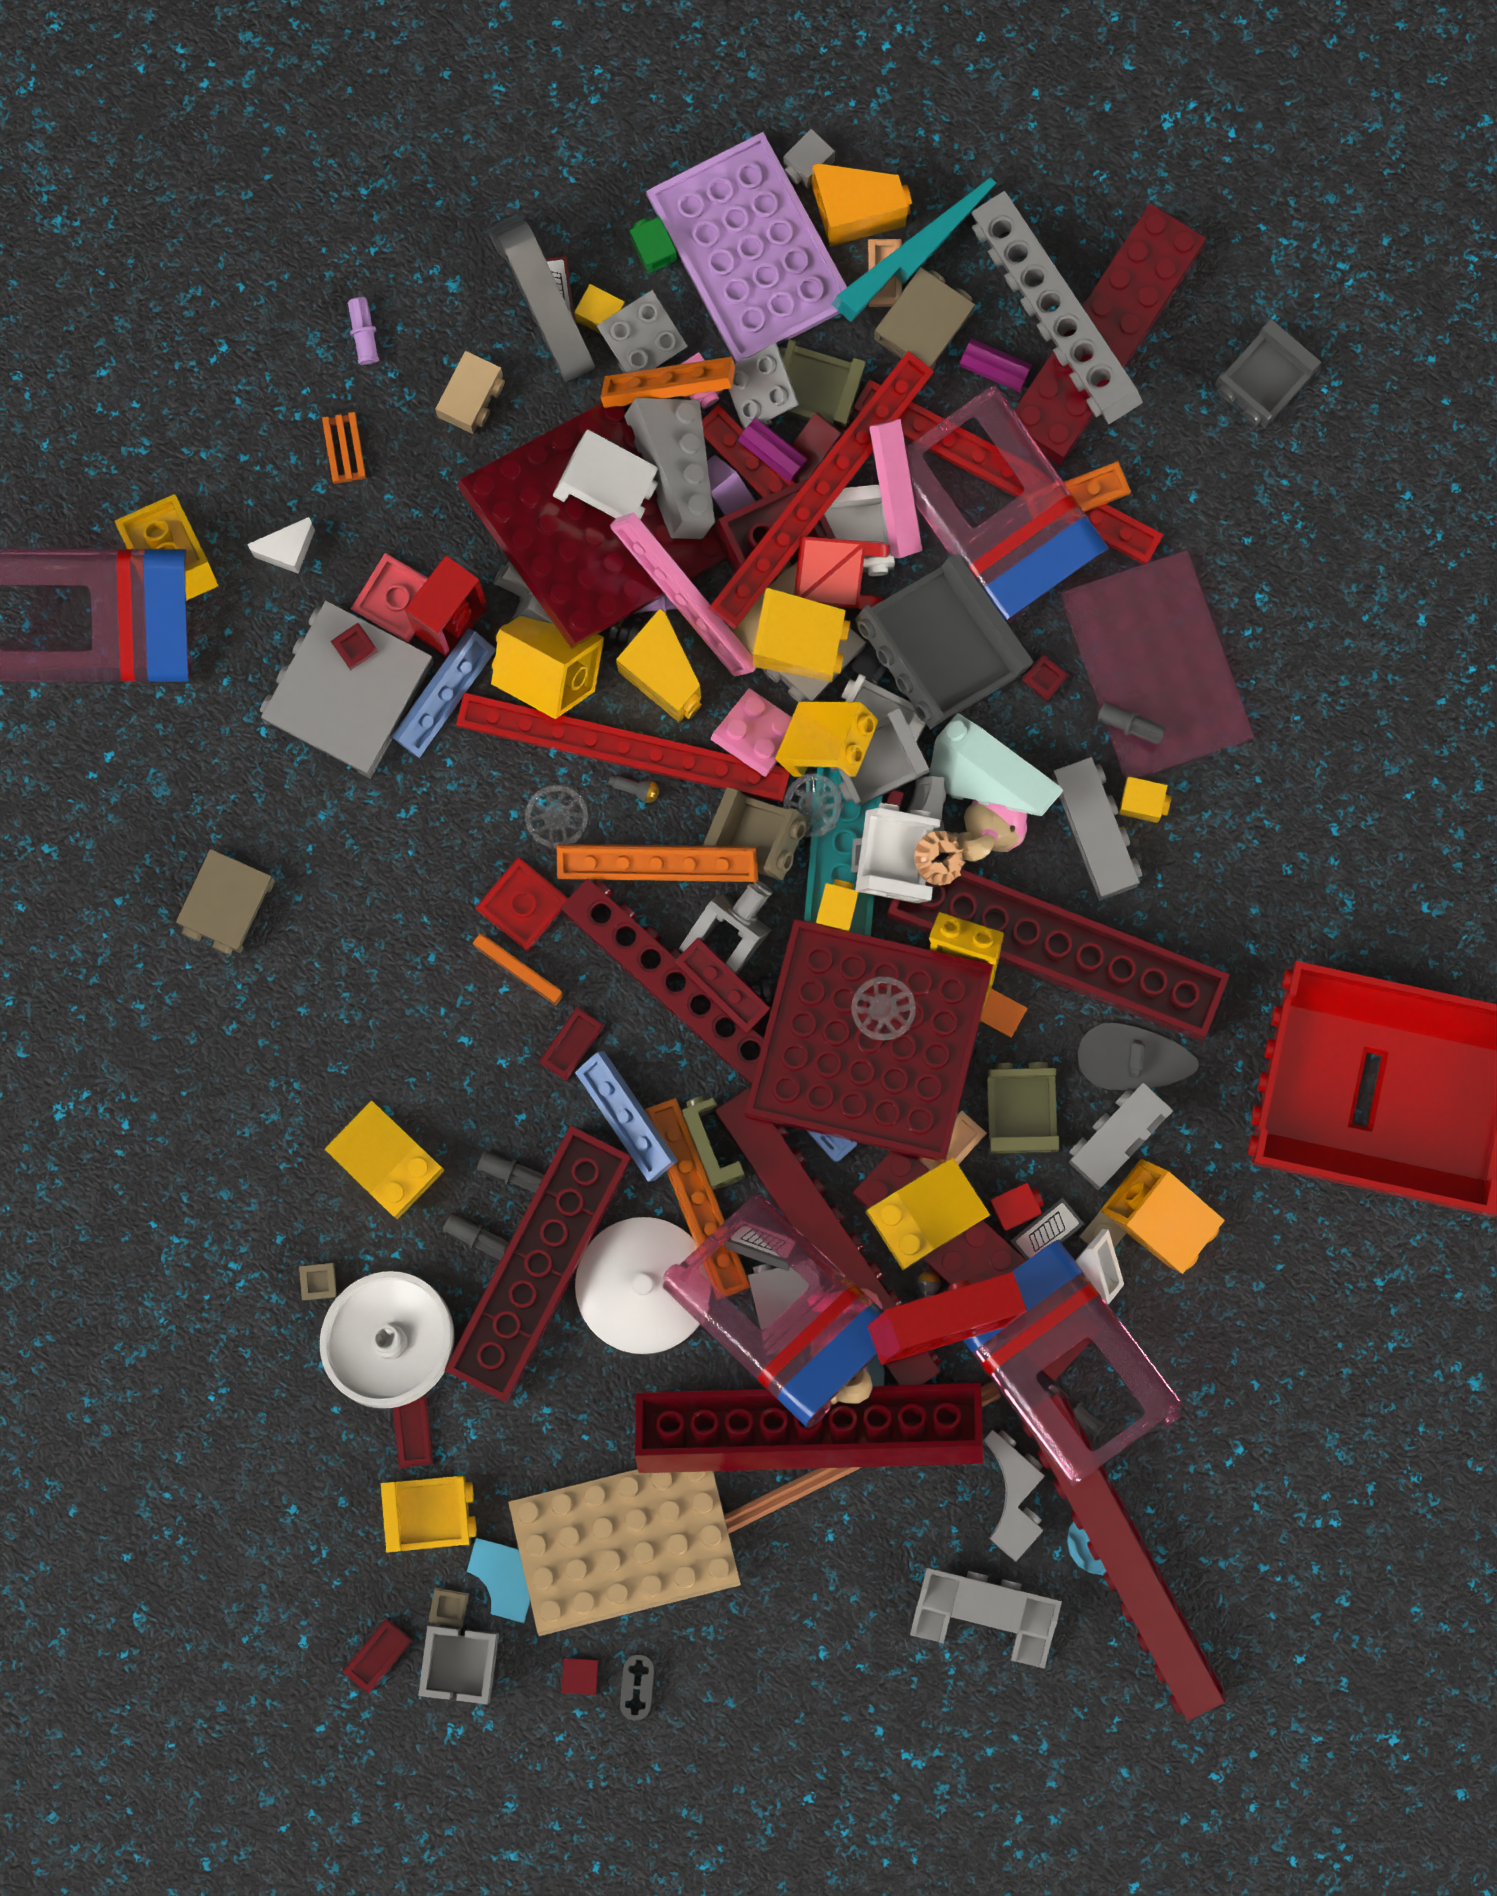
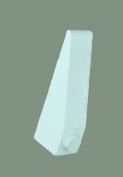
[929,713,1064,816]

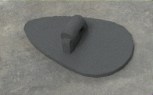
[1077,1022,1199,1090]

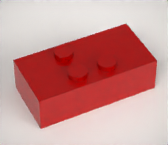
[405,556,488,659]
[868,1272,1027,1365]

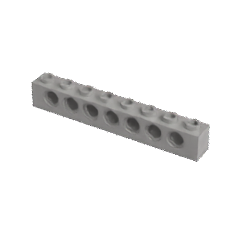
[971,191,1143,425]

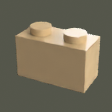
[435,351,505,434]

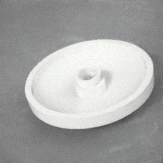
[575,1217,712,1354]
[320,1271,454,1408]

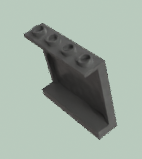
[855,553,1034,730]

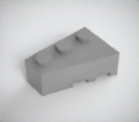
[1068,1083,1173,1190]

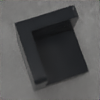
[851,639,890,686]

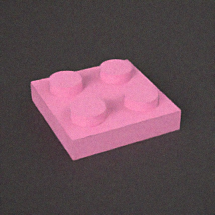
[710,688,792,777]

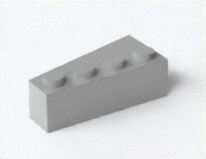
[624,398,715,539]

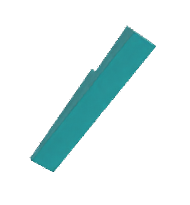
[832,177,996,322]

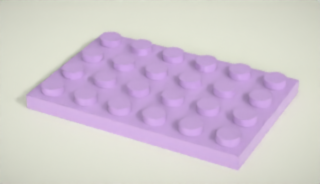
[646,132,847,363]

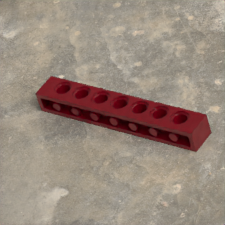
[560,878,763,1086]

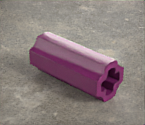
[960,338,1032,392]
[738,417,808,482]

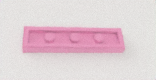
[870,419,922,558]

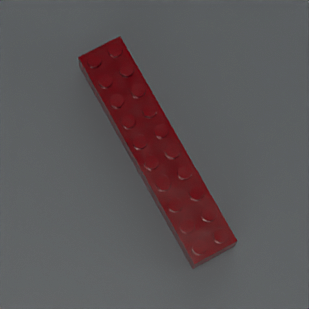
[887,859,1230,1042]
[635,1383,984,1473]

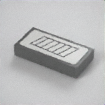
[1010,1198,1084,1261]
[725,1218,802,1271]

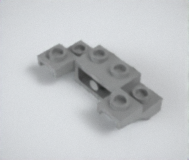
[910,1568,1062,1669]

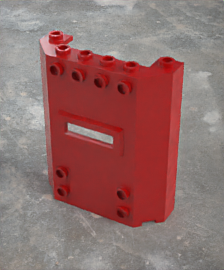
[1247,961,1497,1217]

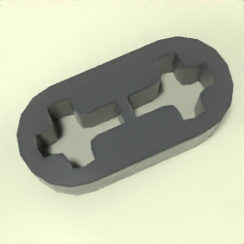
[620,1654,655,1721]

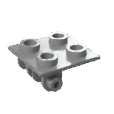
[597,290,688,373]
[729,343,799,430]

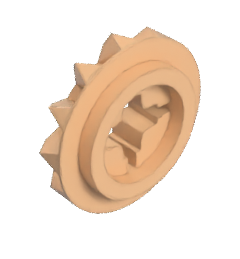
[914,831,966,885]

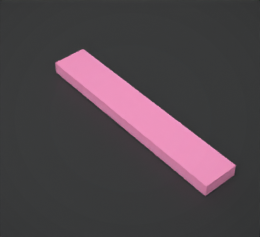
[610,512,757,677]

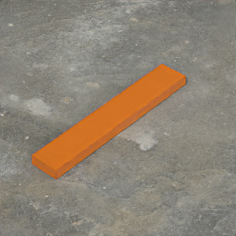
[556,844,758,882]
[644,1098,751,1300]

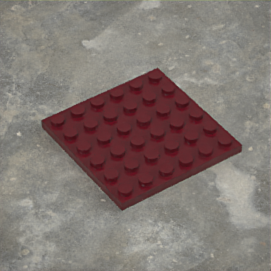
[456,403,727,649]
[745,919,993,1163]

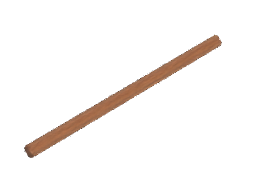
[724,1382,1001,1534]

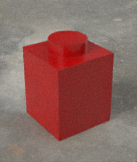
[989,1183,1044,1233]

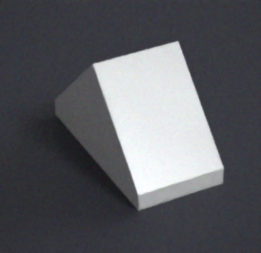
[248,517,315,574]
[1073,1229,1124,1305]

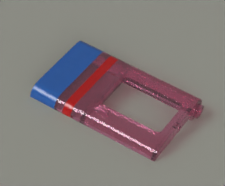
[905,386,1110,624]
[0,549,192,682]
[663,1194,884,1428]
[963,1240,1183,1487]

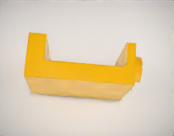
[775,702,878,777]
[929,912,1004,1005]
[381,1475,477,1553]

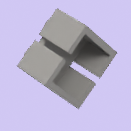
[418,1625,499,1704]

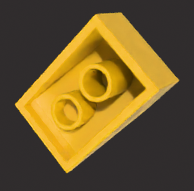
[114,494,218,601]
[325,1100,445,1220]
[866,1157,990,1271]

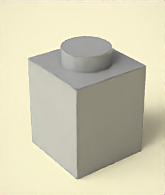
[783,129,835,188]

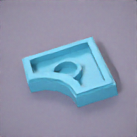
[467,1538,530,1623]

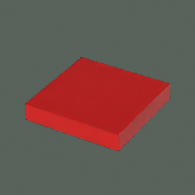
[475,857,568,952]

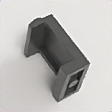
[1215,319,1321,428]

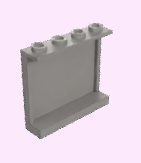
[260,601,434,779]

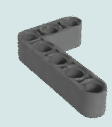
[487,214,596,383]

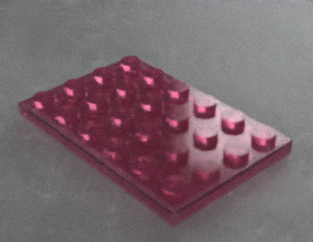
[1060,550,1254,780]

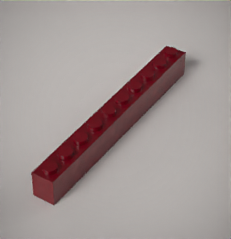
[715,1088,941,1385]
[1021,1390,1227,1721]

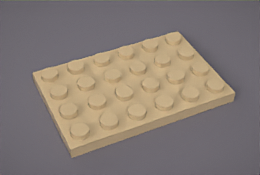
[508,1469,741,1636]

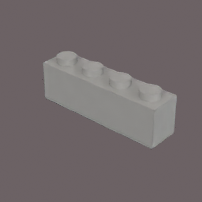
[1052,757,1142,901]

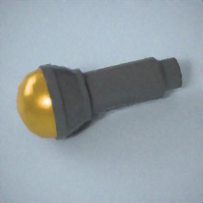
[608,775,659,803]
[917,1271,941,1298]

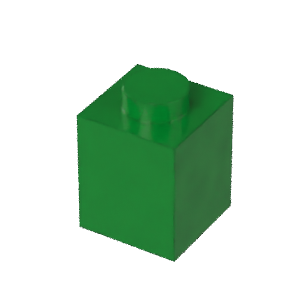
[629,216,677,274]

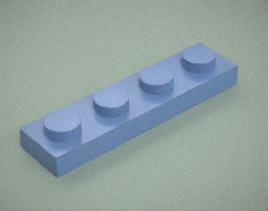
[391,628,496,758]
[575,1051,678,1182]

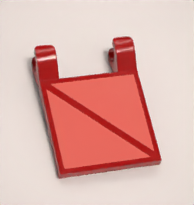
[794,536,890,609]

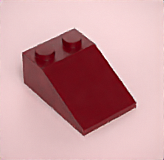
[711,479,836,574]

